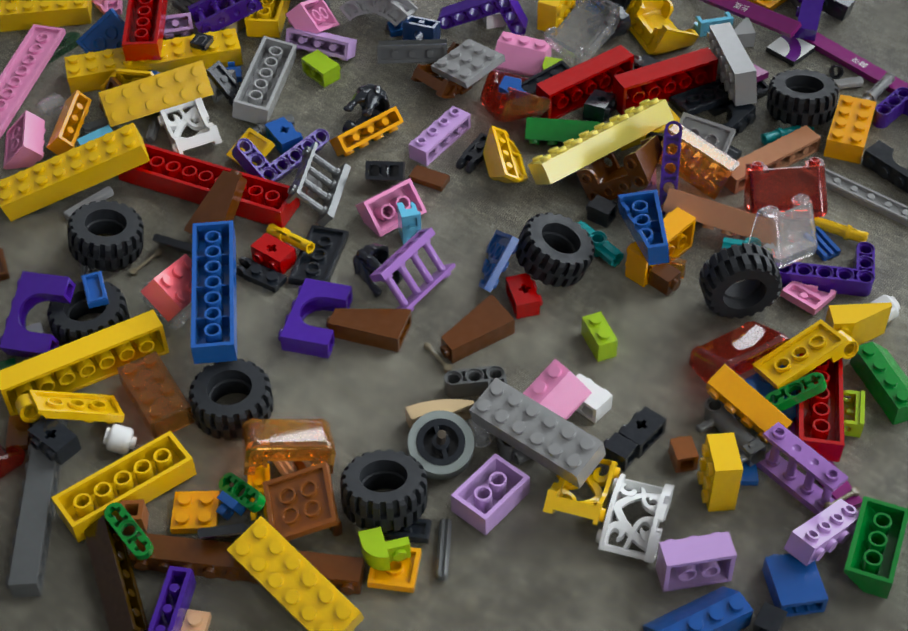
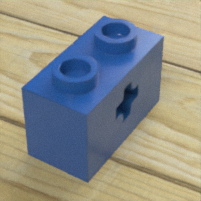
[264,117,303,155]

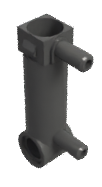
[696,397,766,467]

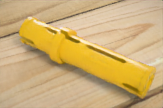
[808,214,869,243]
[266,223,315,254]

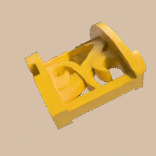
[543,459,621,525]

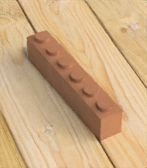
[720,125,821,194]
[662,188,783,246]

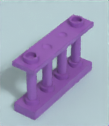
[370,227,456,312]
[756,422,849,515]

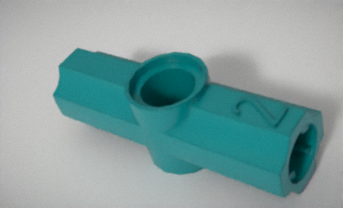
[578,221,624,267]

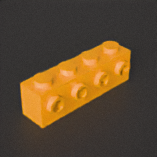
[46,90,92,155]
[329,106,404,157]
[706,364,793,445]

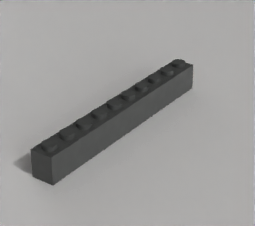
[6,415,68,598]

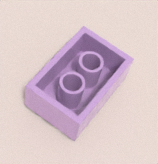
[451,453,530,536]
[656,531,737,592]

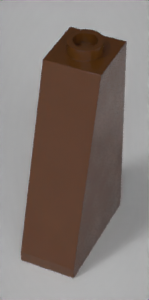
[184,169,247,235]
[440,294,515,364]
[326,308,412,353]

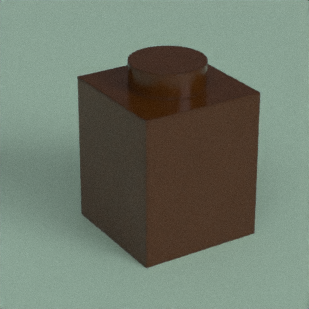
[648,263,681,296]

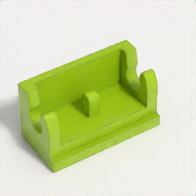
[843,390,865,438]

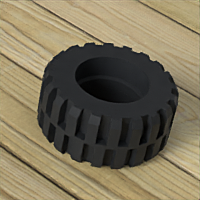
[766,69,839,127]
[67,200,144,271]
[515,212,595,287]
[699,243,782,319]
[47,280,130,346]
[189,358,274,440]
[340,449,428,533]

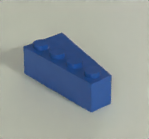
[617,189,669,265]

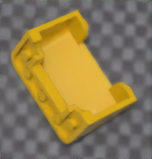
[625,0,699,55]

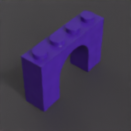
[0,271,76,358]
[278,278,353,359]

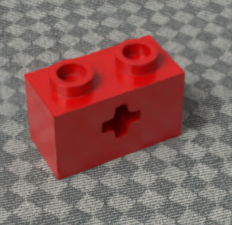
[250,233,297,274]
[505,273,543,319]

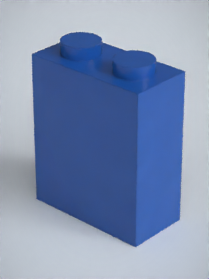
[762,554,828,617]

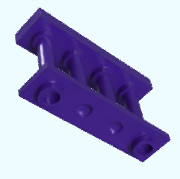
[188,0,263,33]

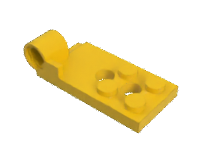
[752,319,859,389]
[15,390,125,424]

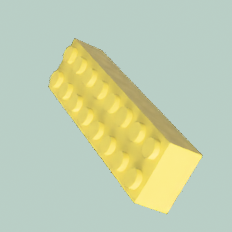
[527,98,674,185]

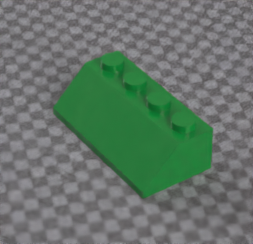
[525,117,600,146]
[850,341,908,425]
[844,496,908,599]

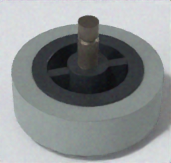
[407,410,474,480]

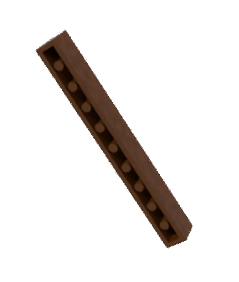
[129,533,366,595]

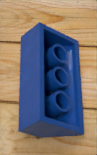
[642,586,754,631]

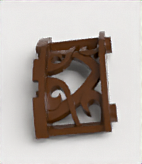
[411,42,481,99]

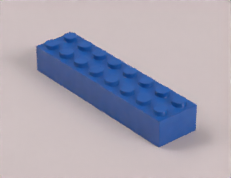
[191,220,237,364]

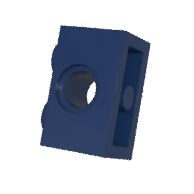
[402,15,440,40]

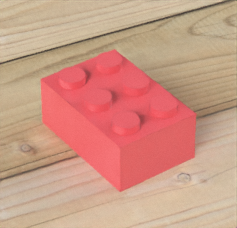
[140,254,192,322]

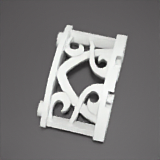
[157,98,222,155]
[596,473,675,563]

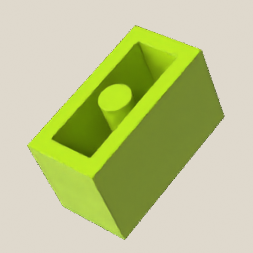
[301,49,341,88]
[581,311,618,362]

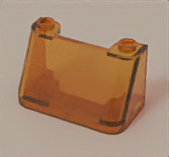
[242,418,336,475]

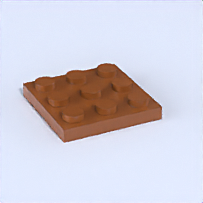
[263,462,339,541]

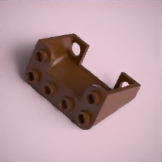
[576,135,663,200]

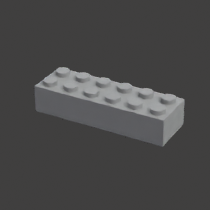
[707,22,757,106]
[232,36,297,125]
[469,378,606,489]

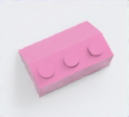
[286,0,340,34]
[495,31,552,77]
[3,110,46,170]
[355,178,427,237]
[523,358,592,420]

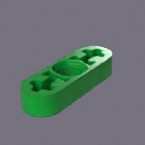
[765,372,827,412]
[219,472,266,513]
[104,503,154,560]

